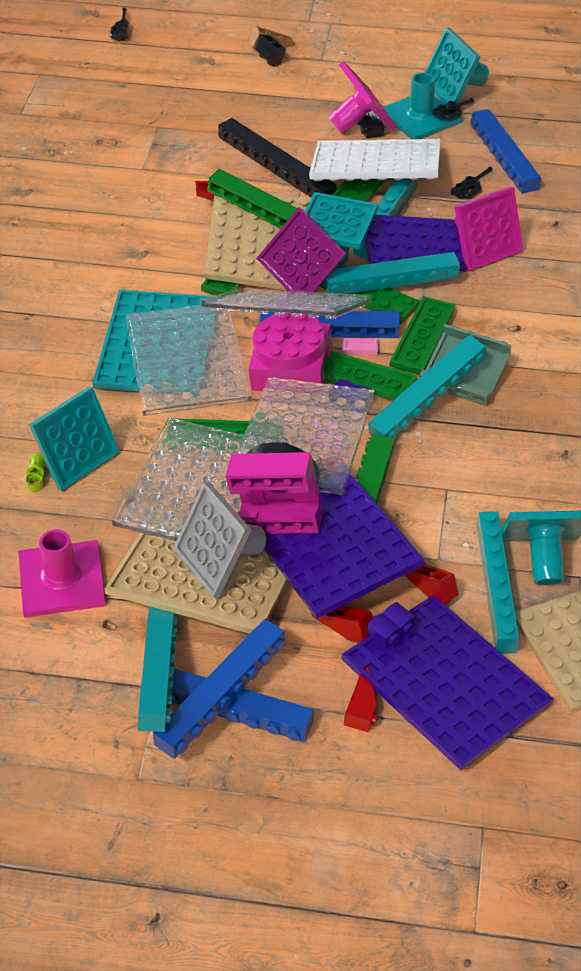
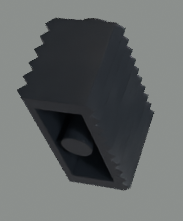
[255,35,286,66]
[357,110,384,139]

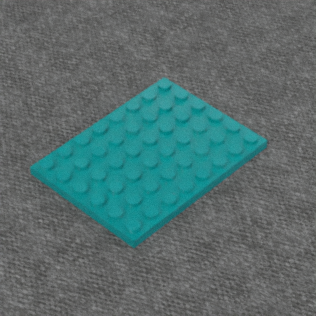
[93,290,220,396]

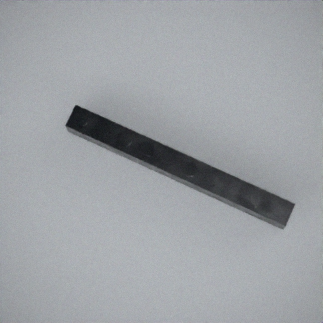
[218,118,336,198]

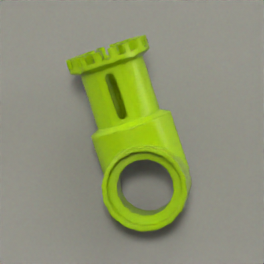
[26,453,46,492]

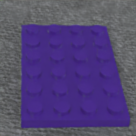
[365,215,467,272]

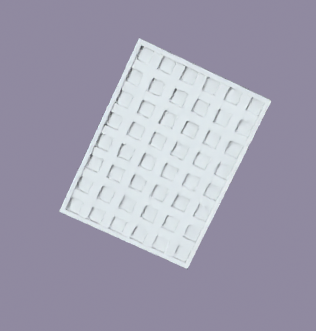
[309,139,440,181]

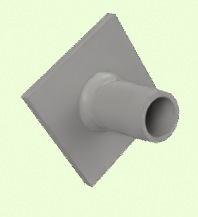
[173,482,266,597]

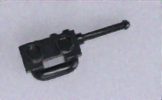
[110,7,129,41]
[433,98,474,120]
[451,166,493,200]

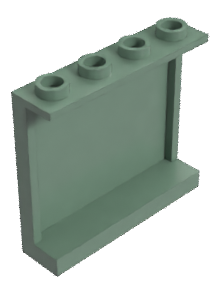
[419,324,511,406]

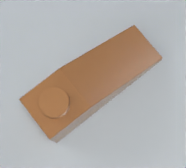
[248,25,295,49]

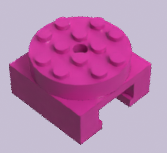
[248,311,332,393]

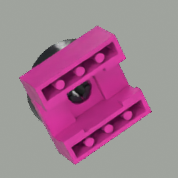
[226,442,323,534]

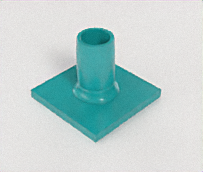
[425,27,489,104]
[383,72,463,139]
[305,192,378,265]
[29,387,120,491]
[501,510,581,585]

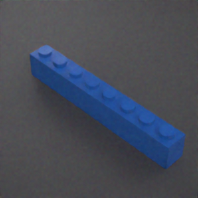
[470,109,541,194]
[260,310,399,338]
[153,619,286,759]
[168,668,313,742]

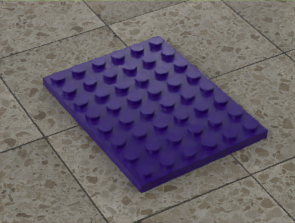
[264,469,425,619]
[341,595,553,770]

